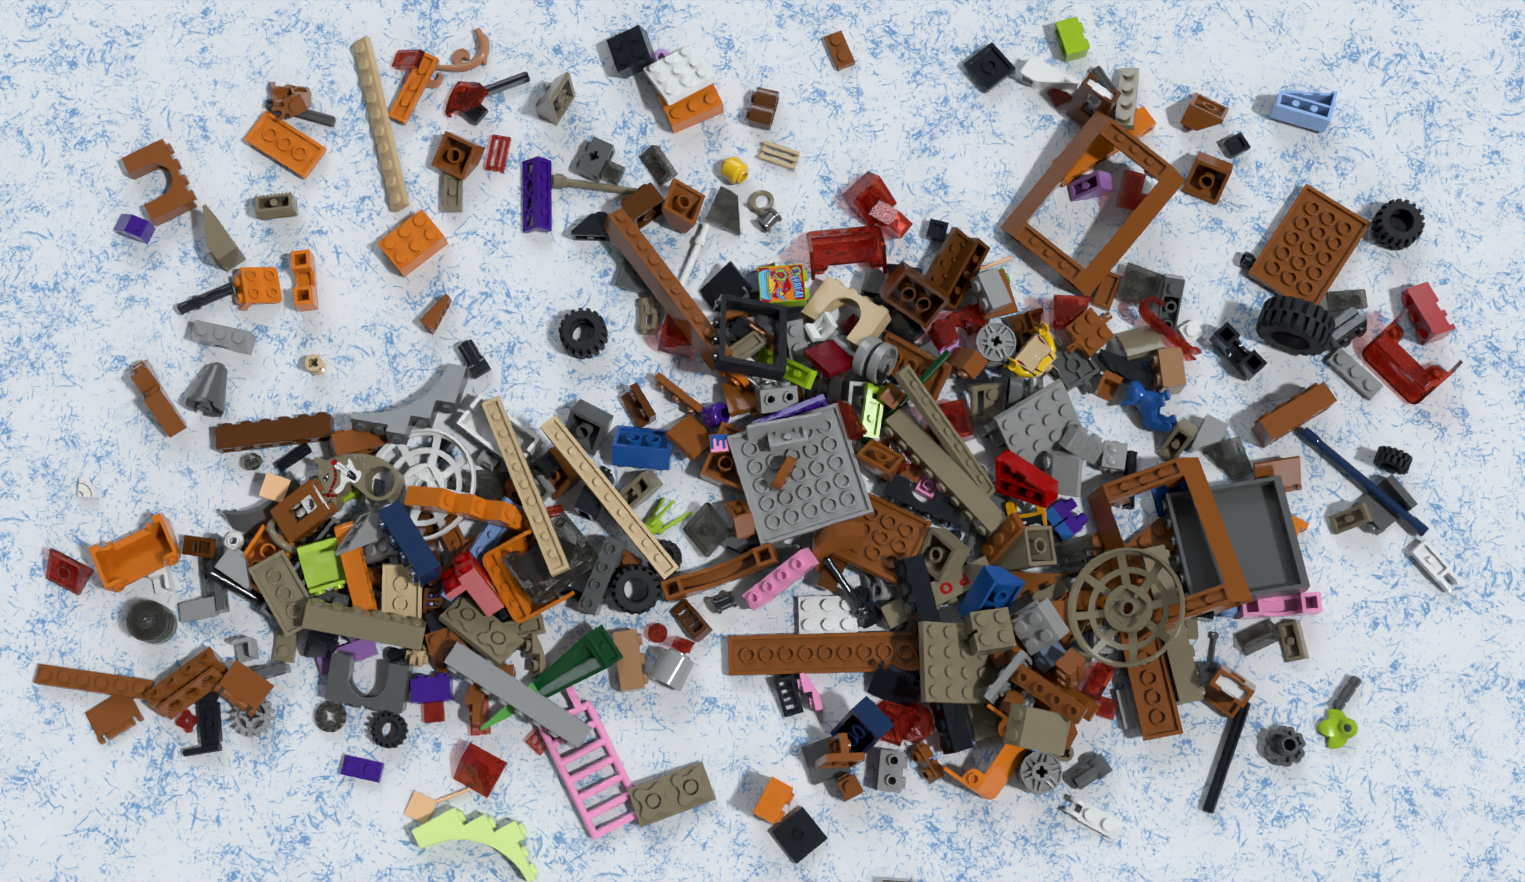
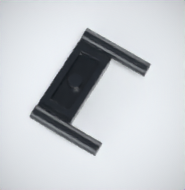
[183,692,223,757]

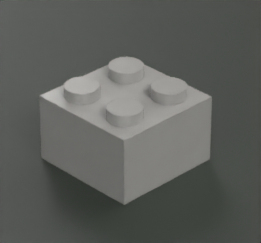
[1011,597,1070,656]

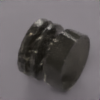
[804,365,844,405]
[1054,536,1100,579]
[126,600,178,645]

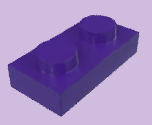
[340,755,385,783]

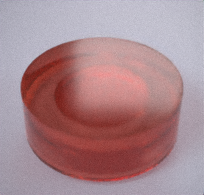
[648,623,668,643]

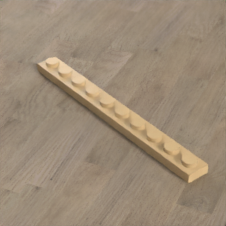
[353,36,410,212]
[481,395,571,577]
[539,414,679,580]

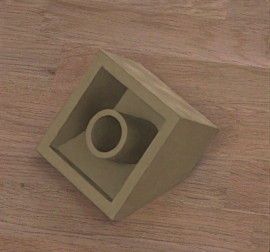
[918,528,971,582]

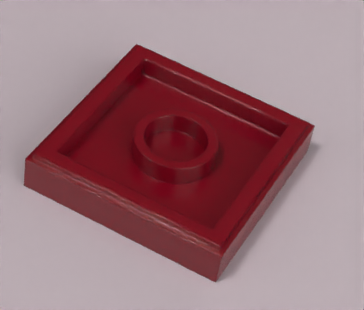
[803,339,853,379]

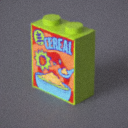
[757,264,810,307]

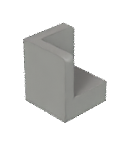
[232,637,260,662]

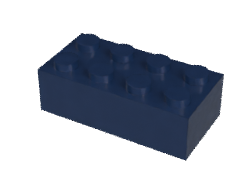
[377,500,441,588]

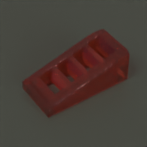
[837,400,867,441]

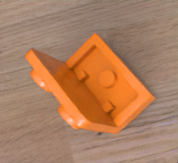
[232,267,282,311]

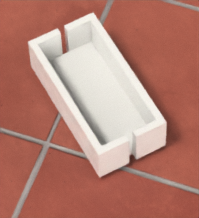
[457,393,543,463]

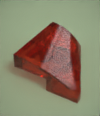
[445,81,489,118]

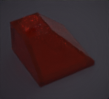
[453,742,507,798]

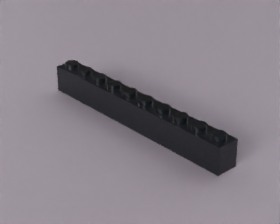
[893,554,974,755]

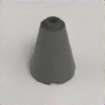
[186,362,228,417]

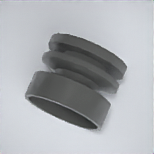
[1005,375,1044,410]

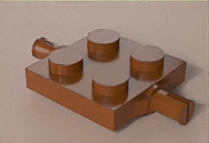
[1063,307,1115,359]

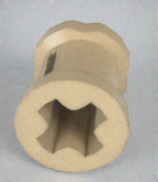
[305,354,326,375]

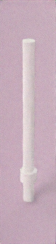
[661,223,710,327]

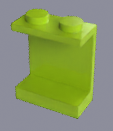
[296,536,347,596]

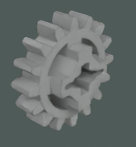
[231,699,276,738]

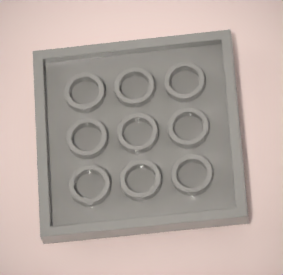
[993,379,1082,471]

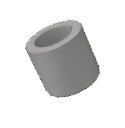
[649,648,694,692]

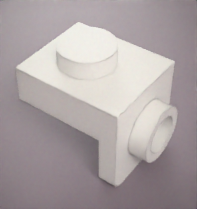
[804,311,838,341]

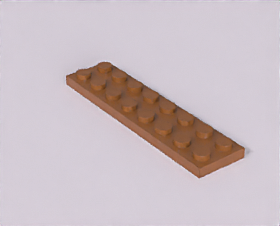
[1107,578,1183,741]

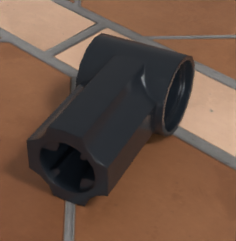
[458,339,492,379]

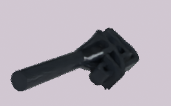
[823,556,882,629]

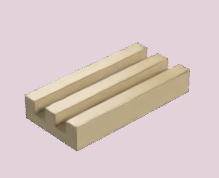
[759,141,800,171]

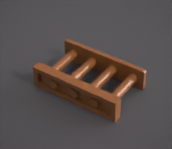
[1011,661,1101,724]

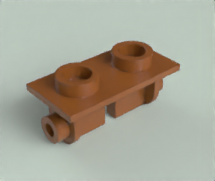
[909,741,944,784]

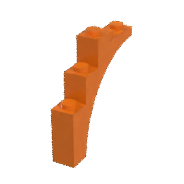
[404,486,532,536]

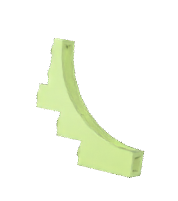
[411,808,538,882]

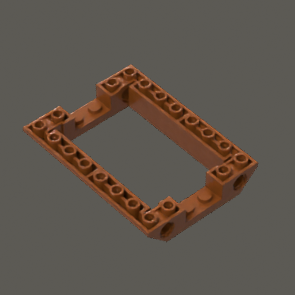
[1000,111,1186,298]
[1087,457,1253,640]

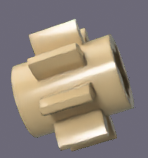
[405,644,430,667]

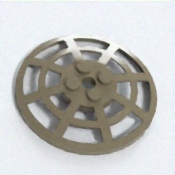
[1068,547,1185,668]

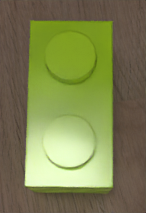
[1054,17,1090,62]

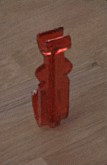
[1138,296,1201,361]

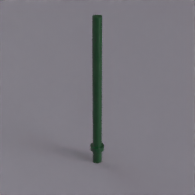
[860,349,952,445]

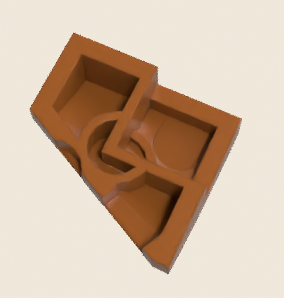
[269,82,311,107]
[722,382,760,417]

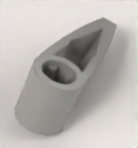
[862,570,897,601]

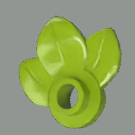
[1316,709,1358,749]

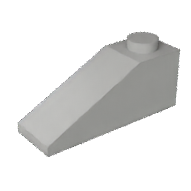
[335,511,383,556]

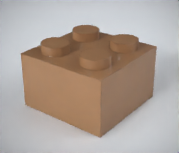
[1149,347,1187,395]

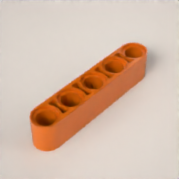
[334,520,377,611]

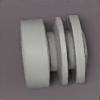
[973,323,1016,370]
[1017,751,1063,795]

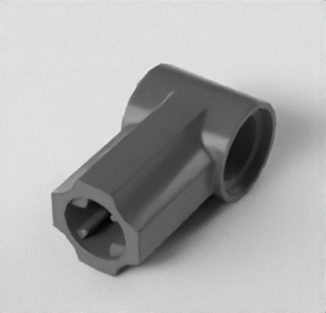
[1070,753,1113,790]

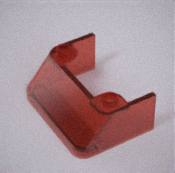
[806,225,887,280]
[1362,308,1463,404]

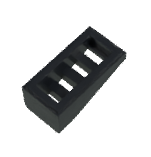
[773,674,804,717]

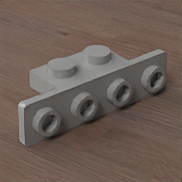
[746,412,825,452]

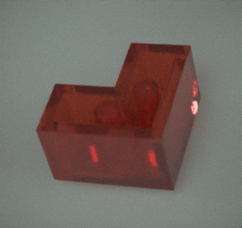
[1115,170,1148,211]

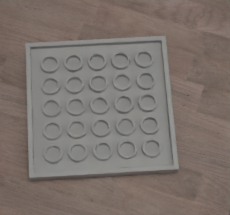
[727,403,874,545]

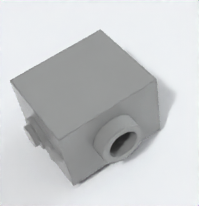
[1098,440,1128,474]

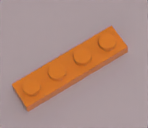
[388,51,440,125]

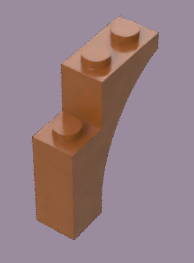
[130,359,187,438]

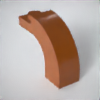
[810,521,864,573]
[465,664,516,728]

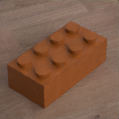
[1251,382,1337,448]

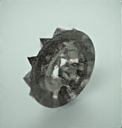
[315,701,347,732]

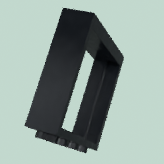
[711,293,787,381]

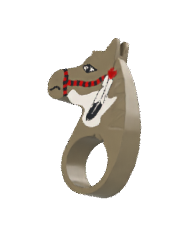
[314,453,405,512]

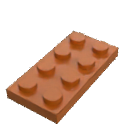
[244,110,327,179]

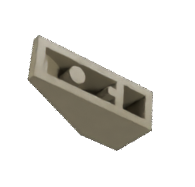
[604,470,664,523]

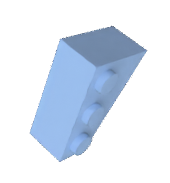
[1270,90,1338,133]

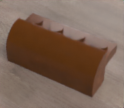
[925,227,991,312]

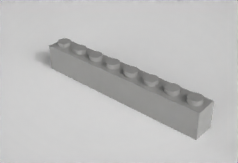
[444,642,592,749]

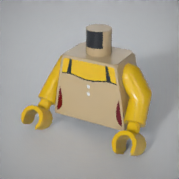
[1003,321,1059,379]

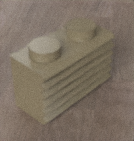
[254,192,298,220]

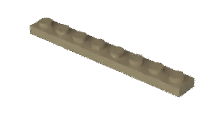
[894,364,996,497]

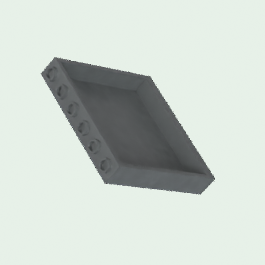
[1161,475,1310,600]

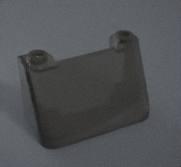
[501,511,599,605]

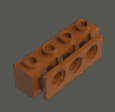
[144,646,228,720]

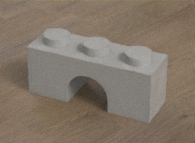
[191,320,256,355]

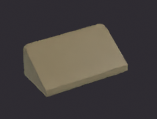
[1277,620,1309,663]

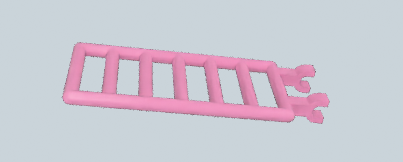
[538,685,637,840]

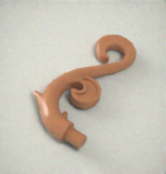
[426,28,490,89]

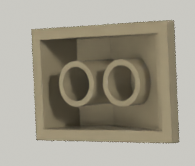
[536,72,576,125]
[202,204,246,272]

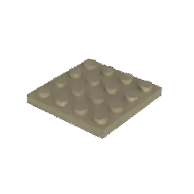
[918,621,990,705]

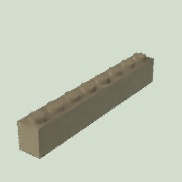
[883,407,1007,538]
[1139,545,1205,706]

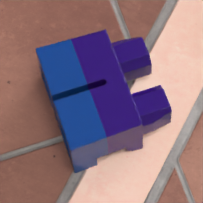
[1046,498,1089,545]

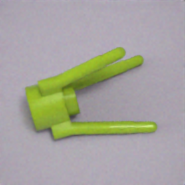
[645,497,692,535]

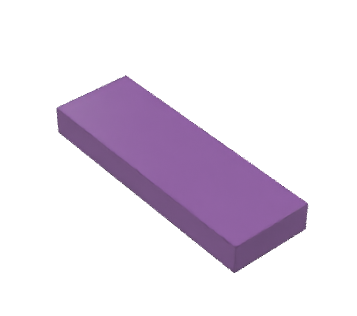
[316,639,379,675]

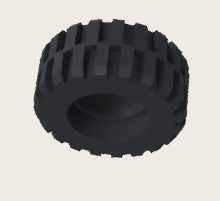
[1256,295,1336,356]

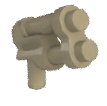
[638,296,661,335]

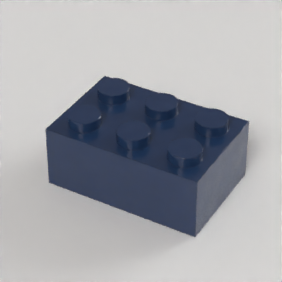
[830,696,894,754]

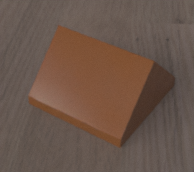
[856,438,905,483]

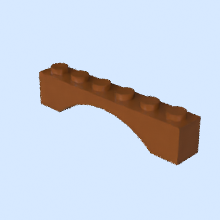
[661,542,781,603]

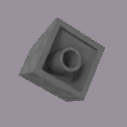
[565,399,614,456]

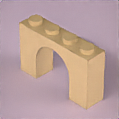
[801,277,891,350]

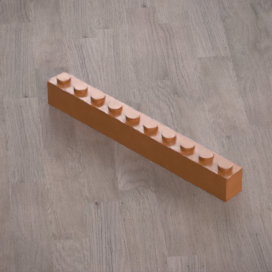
[603,208,733,372]

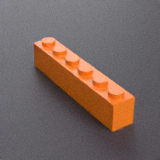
[1052,106,1156,188]

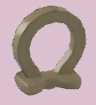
[748,190,774,217]

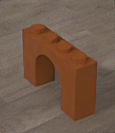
[122,138,198,226]

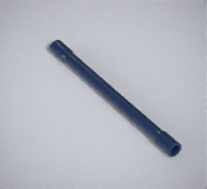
[1300,427,1429,537]

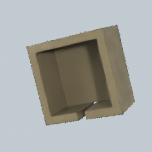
[964,607,1016,657]

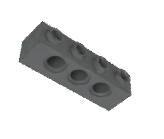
[577,536,629,616]

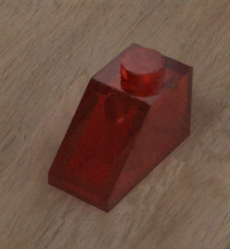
[867,200,913,239]
[1080,660,1117,702]

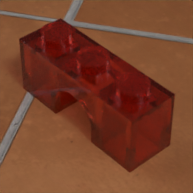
[927,303,990,352]

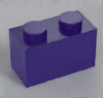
[410,673,454,705]

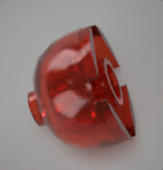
[897,702,935,743]

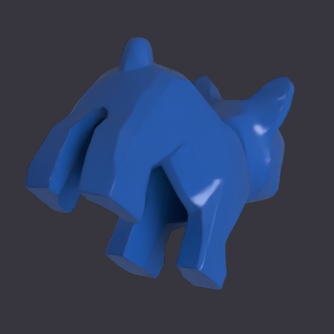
[1120,381,1177,432]

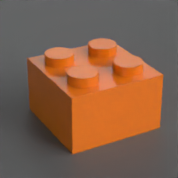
[753,776,795,825]

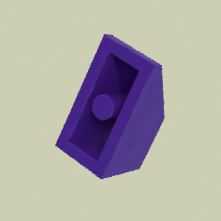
[113,214,156,245]

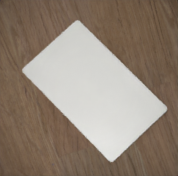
[696,577,753,635]

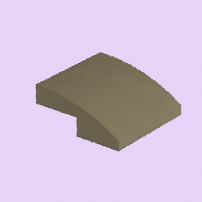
[1115,325,1165,360]

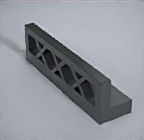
[199,533,230,614]

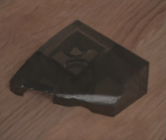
[706,186,741,236]
[1202,436,1253,480]

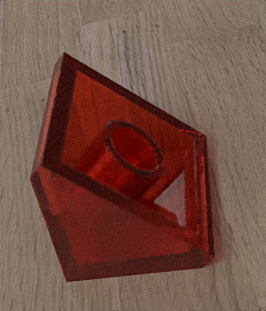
[45,548,95,596]
[877,700,915,747]

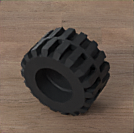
[1371,199,1425,250]
[559,308,608,359]
[611,564,661,615]

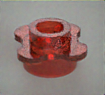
[176,709,200,733]

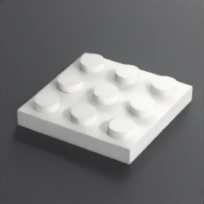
[643,44,718,106]

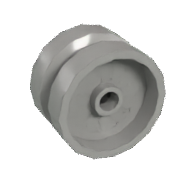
[852,335,898,384]

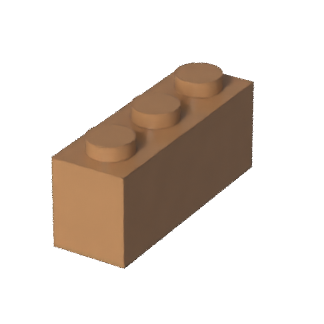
[613,629,649,693]

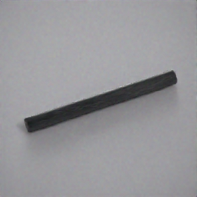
[1203,702,1251,814]

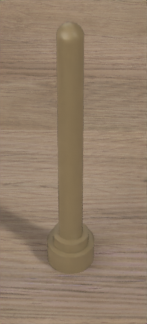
[554,173,638,195]

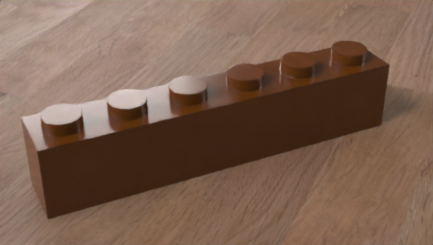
[215,412,335,453]

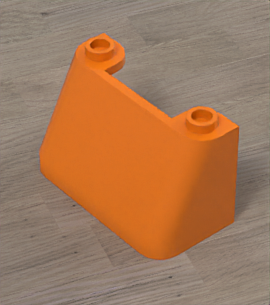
[88,513,181,593]

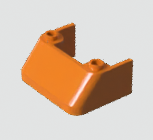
[482,528,575,623]
[942,703,1029,800]

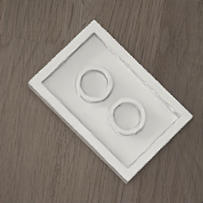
[798,596,858,634]

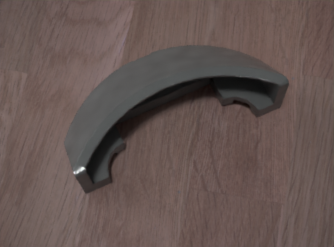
[222,471,301,534]

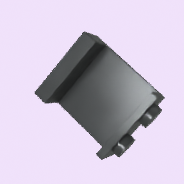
[1351,474,1418,535]

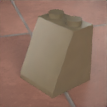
[995,526,1057,572]
[1003,703,1071,756]

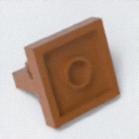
[814,733,865,769]

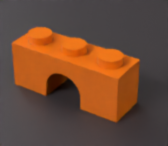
[290,249,318,312]

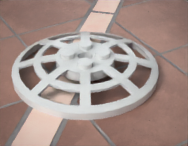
[365,428,476,541]

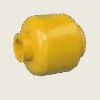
[721,156,749,184]

